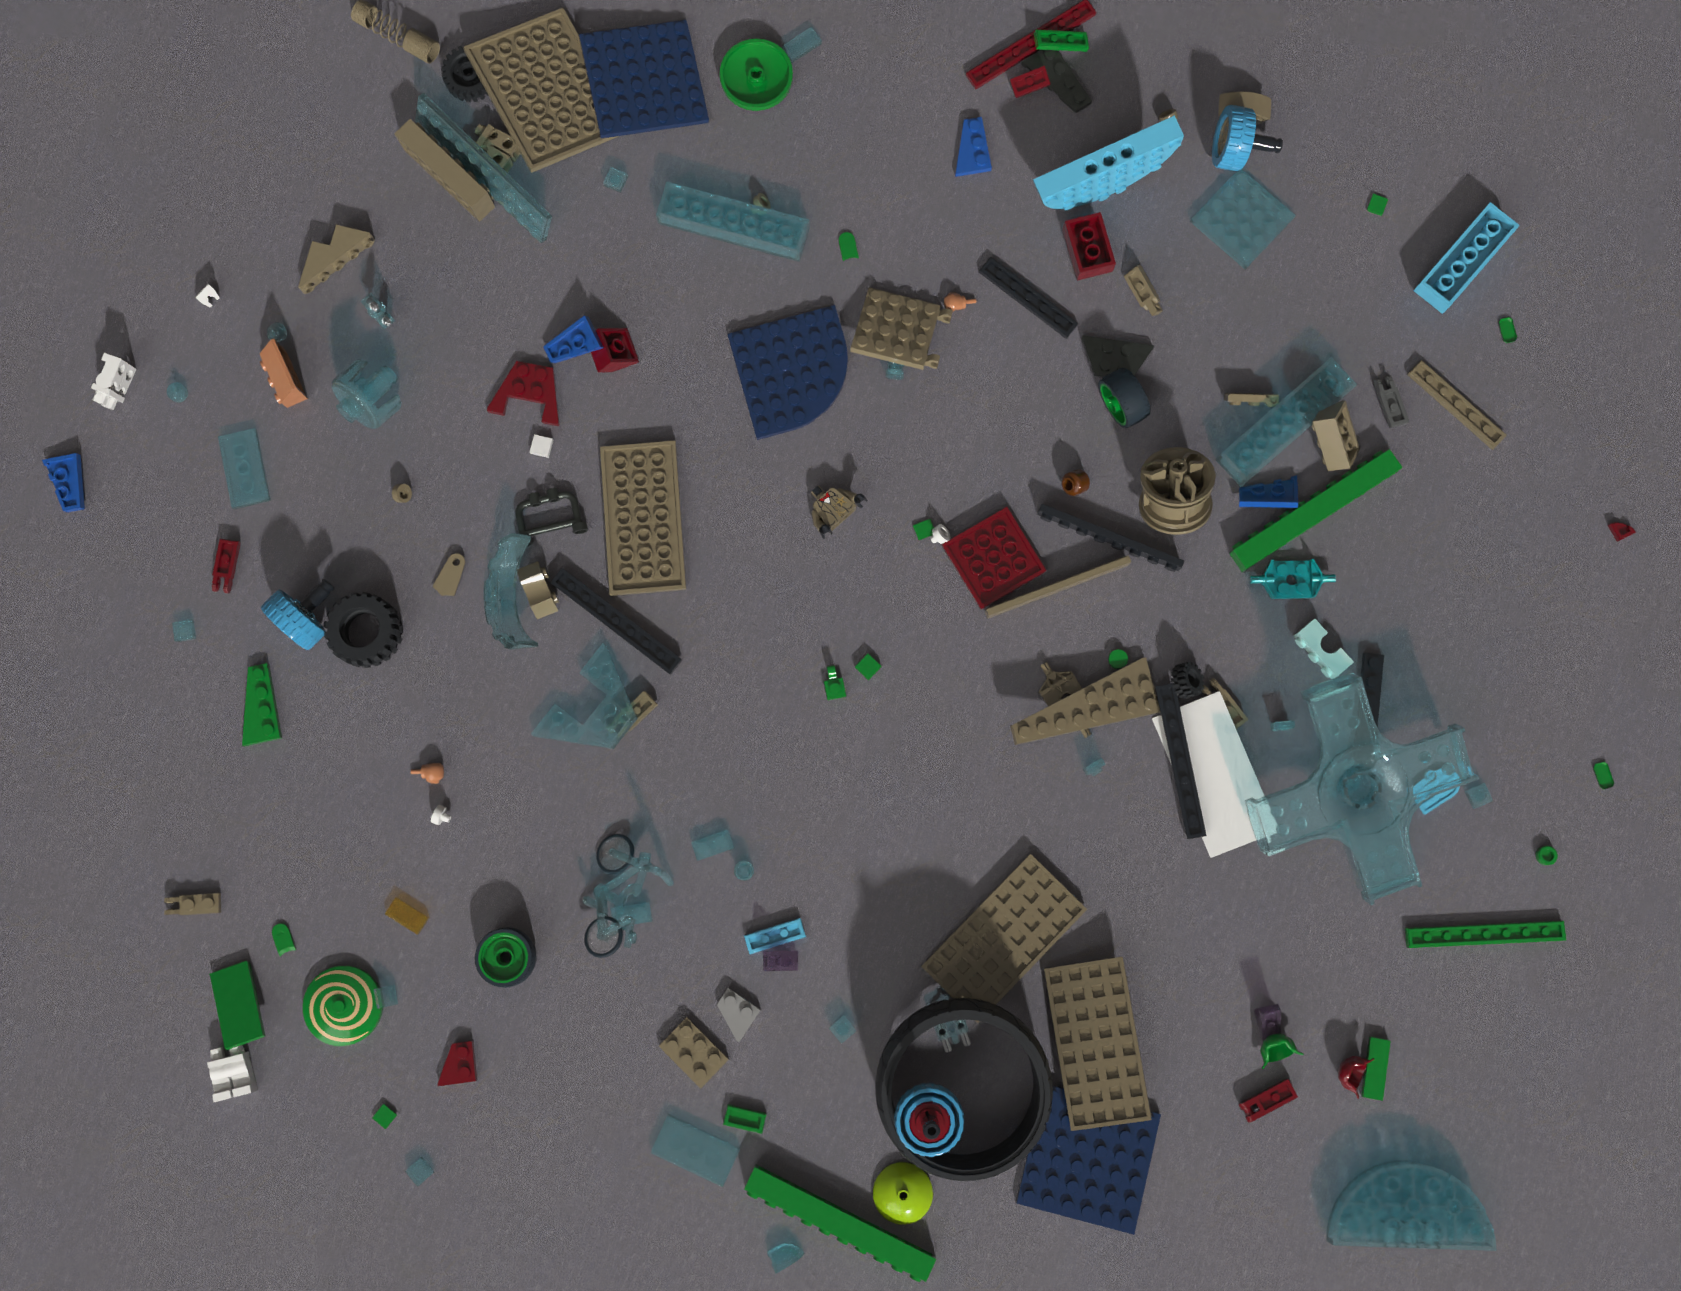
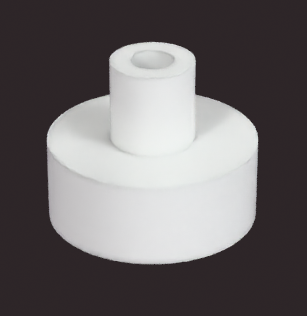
[930,524,951,544]
[431,805,451,825]

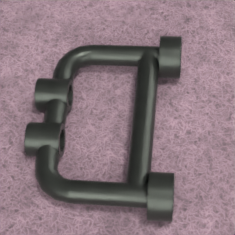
[515,488,588,548]

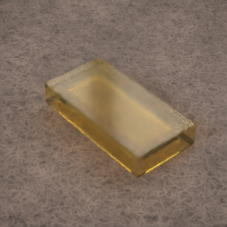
[385,897,429,935]

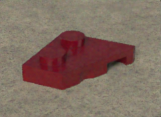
[437,1041,477,1086]

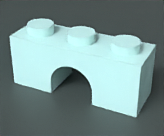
[1294,619,1354,679]

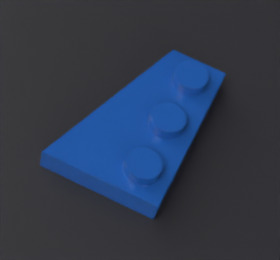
[955,117,992,177]
[42,453,85,512]
[1239,475,1298,508]

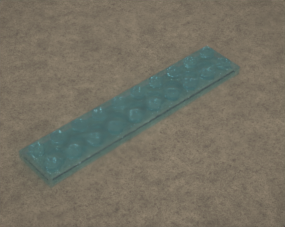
[415,93,552,243]

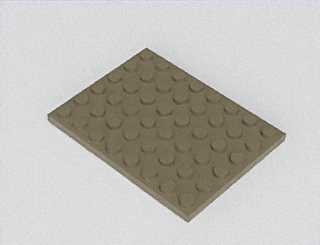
[464,8,619,173]

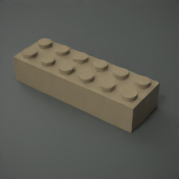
[394,119,495,222]

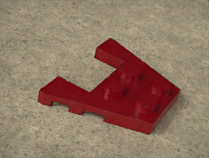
[487,361,560,426]

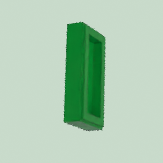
[723,1104,767,1134]

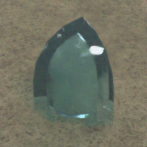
[767,1243,805,1273]

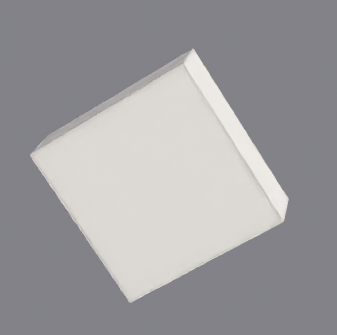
[530,434,554,458]

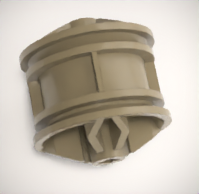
[1139,447,1216,535]

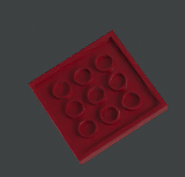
[942,507,1047,610]

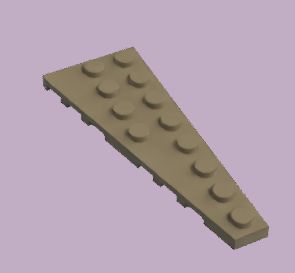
[1010,657,1161,745]

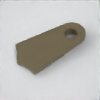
[433,553,465,596]

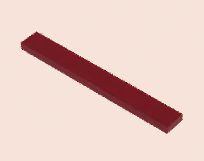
[966,0,1097,90]

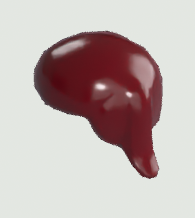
[1338,1055,1374,1099]

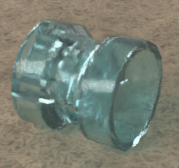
[885,361,905,380]

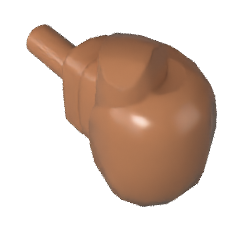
[944,292,976,312]
[411,763,444,784]

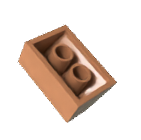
[260,339,308,408]

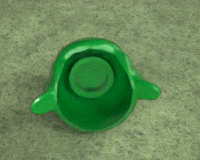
[1260,1033,1304,1069]

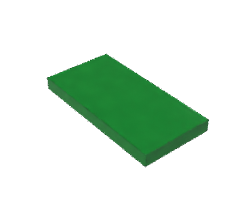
[210,961,266,1050]

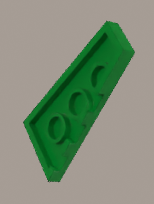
[242,663,282,747]

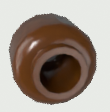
[1062,470,1090,496]

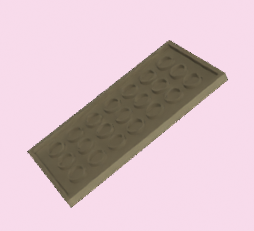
[600,441,686,596]

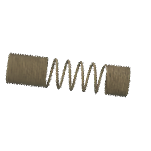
[351,0,440,64]

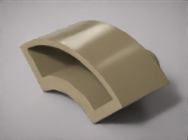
[1218,92,1271,125]
[517,561,559,619]

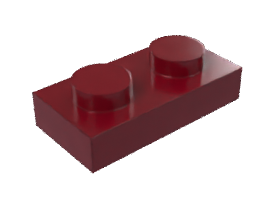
[1010,66,1051,98]

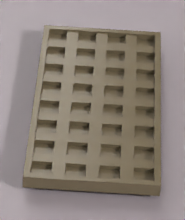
[921,854,1087,1023]
[1044,957,1152,1131]

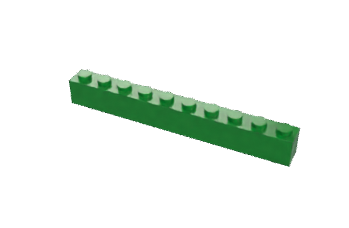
[1229,449,1403,572]
[744,1164,936,1282]

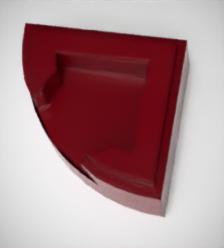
[1607,522,1636,542]

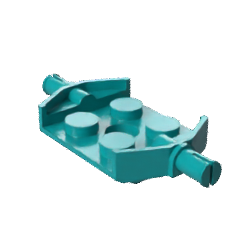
[1250,559,1336,599]

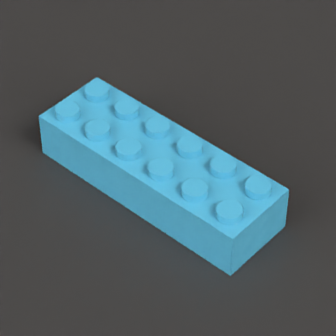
[1413,202,1520,314]

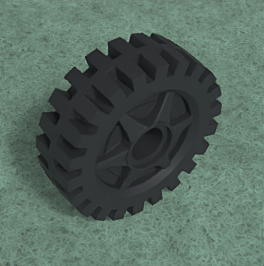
[441,45,489,102]

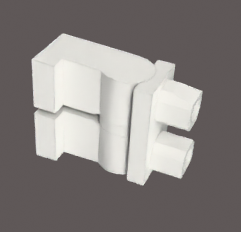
[91,353,136,410]
[207,1045,258,1102]

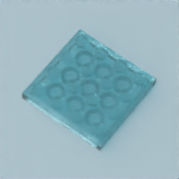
[1190,169,1296,270]

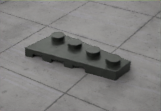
[1021,50,1092,113]

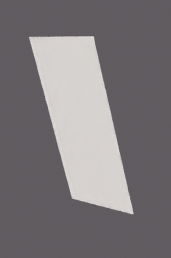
[1152,691,1279,858]

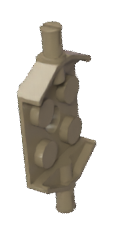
[1038,662,1092,738]

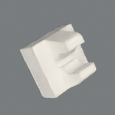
[195,284,219,307]

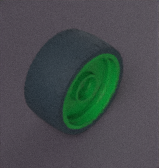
[1098,367,1151,428]
[475,927,537,988]

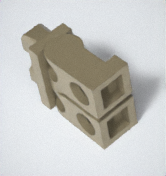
[465,124,520,178]

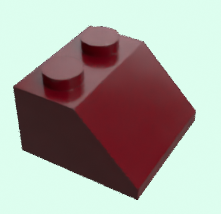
[591,328,639,373]

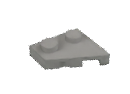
[717,987,760,1042]

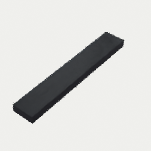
[979,257,1079,339]

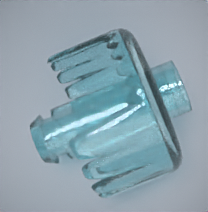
[331,359,402,429]

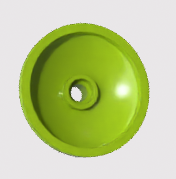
[873,1162,933,1225]

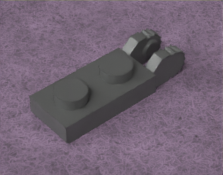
[1373,375,1409,429]

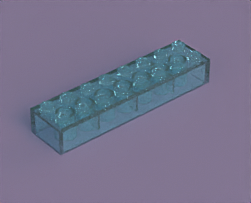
[656,181,810,262]
[1216,357,1357,487]

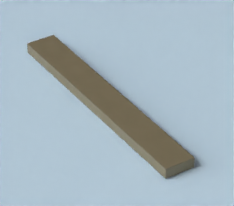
[985,555,1131,619]

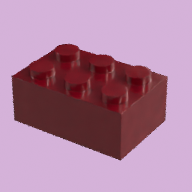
[1062,212,1116,281]

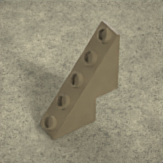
[298,225,375,294]

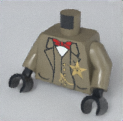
[811,486,868,539]

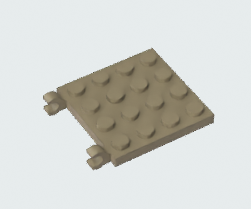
[850,288,953,370]

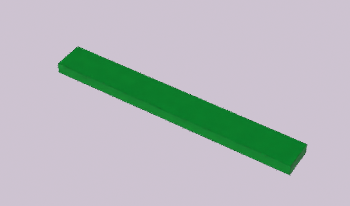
[1405,921,1566,948]

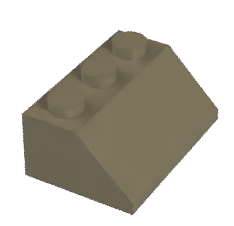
[1312,400,1360,471]

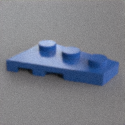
[543,315,604,363]

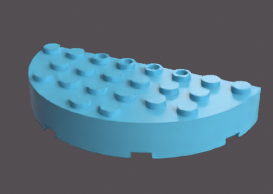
[1033,115,1184,210]

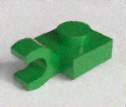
[824,665,846,701]

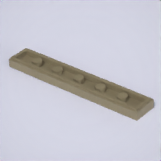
[1407,360,1507,450]

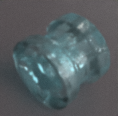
[734,861,754,881]

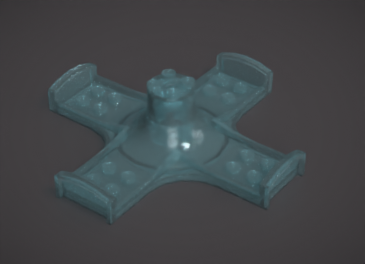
[1245,673,1479,905]

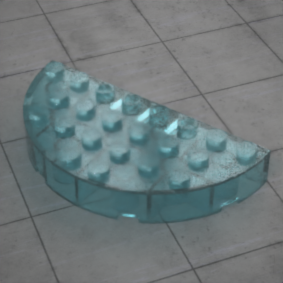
[1326,1160,1497,1251]

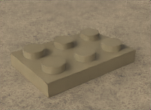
[659,1017,729,1089]

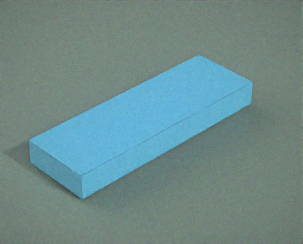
[744,918,806,955]

